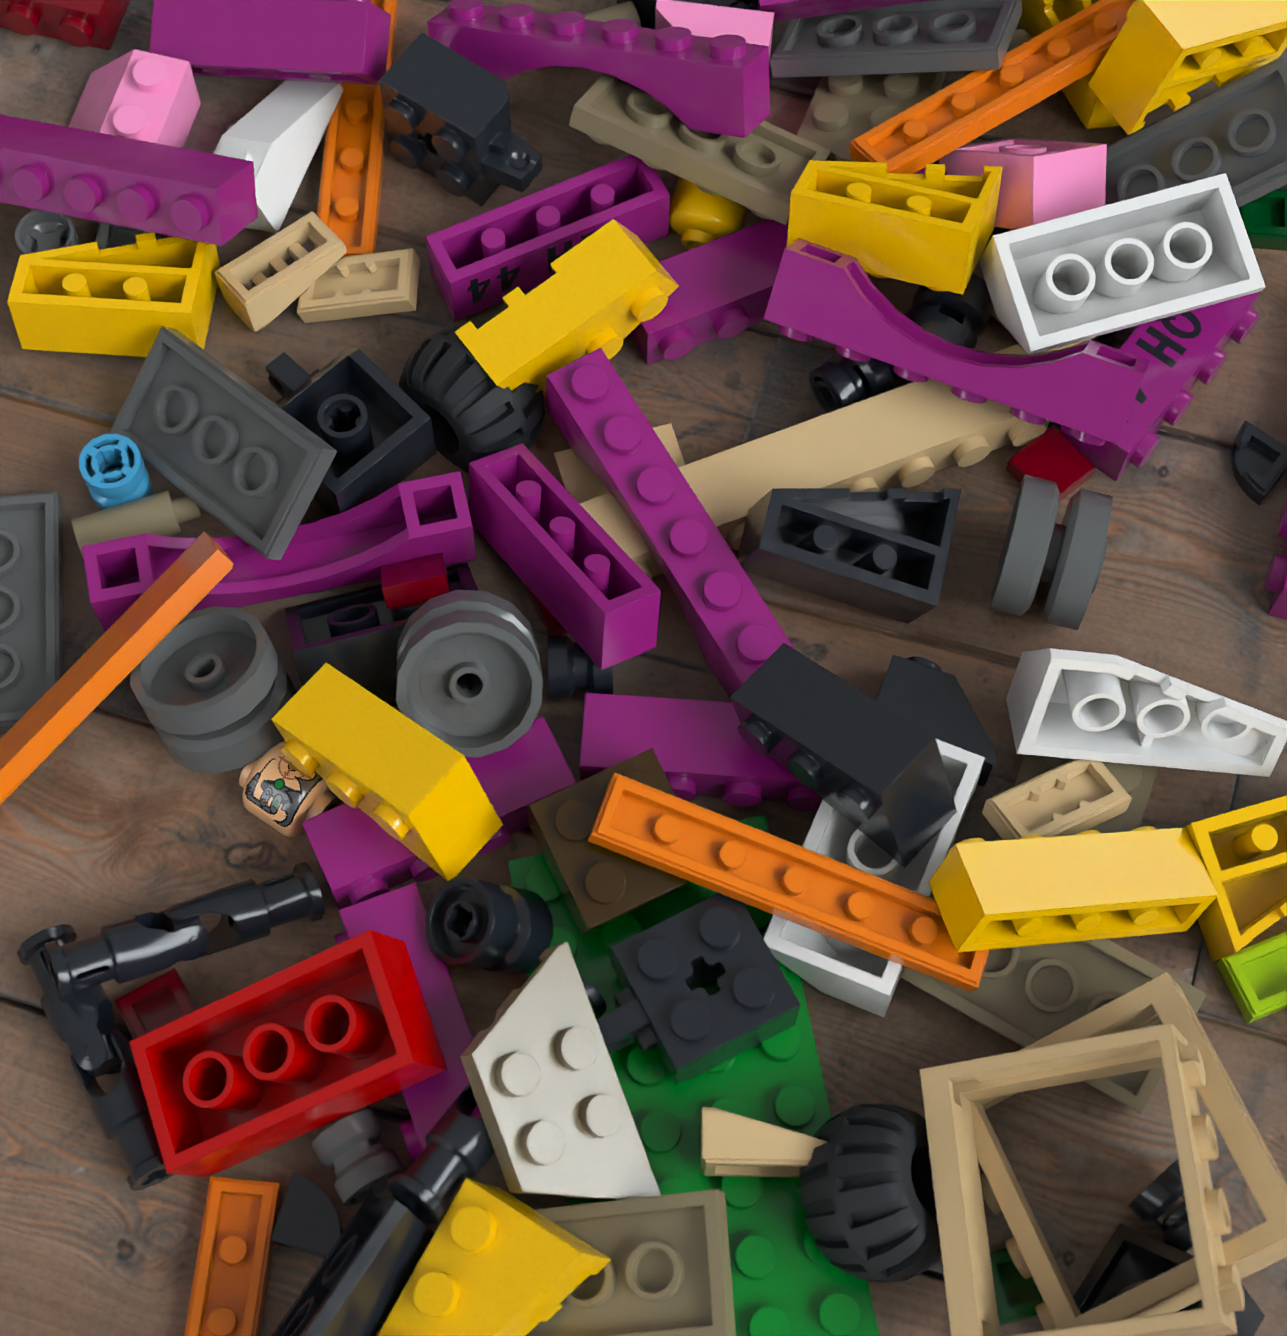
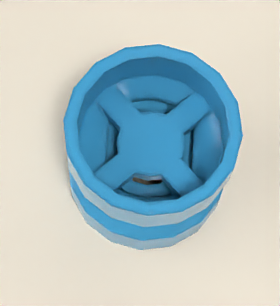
[79,434,152,510]

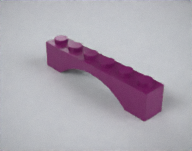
[427,0,770,138]
[763,238,1150,446]
[545,348,795,700]
[82,471,477,632]

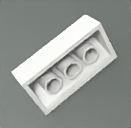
[979,173,1266,355]
[763,739,985,1017]

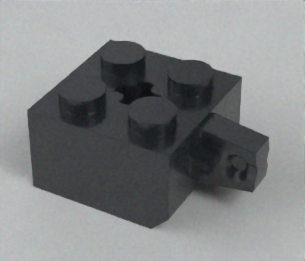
[379,33,542,206]
[265,347,436,516]
[597,893,801,1084]

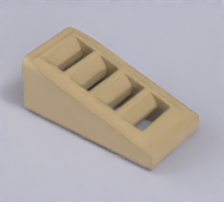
[214,211,347,333]
[700,1107,827,1177]

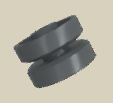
[989,475,1113,630]
[396,590,543,757]
[130,606,297,774]

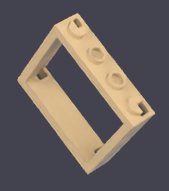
[970,972,1287,1331]
[920,1023,1245,1336]

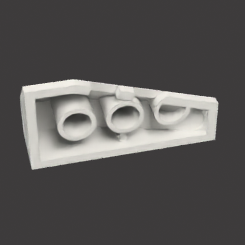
[1006,648,1287,777]

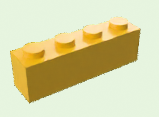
[928,826,1218,952]

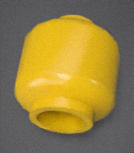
[669,177,748,249]

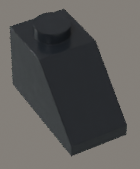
[876,655,997,787]

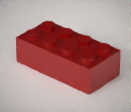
[129,929,448,1177]

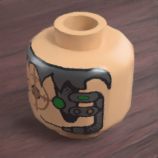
[239,741,340,837]

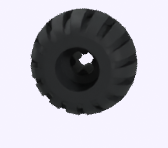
[398,325,545,473]
[799,1104,942,1283]

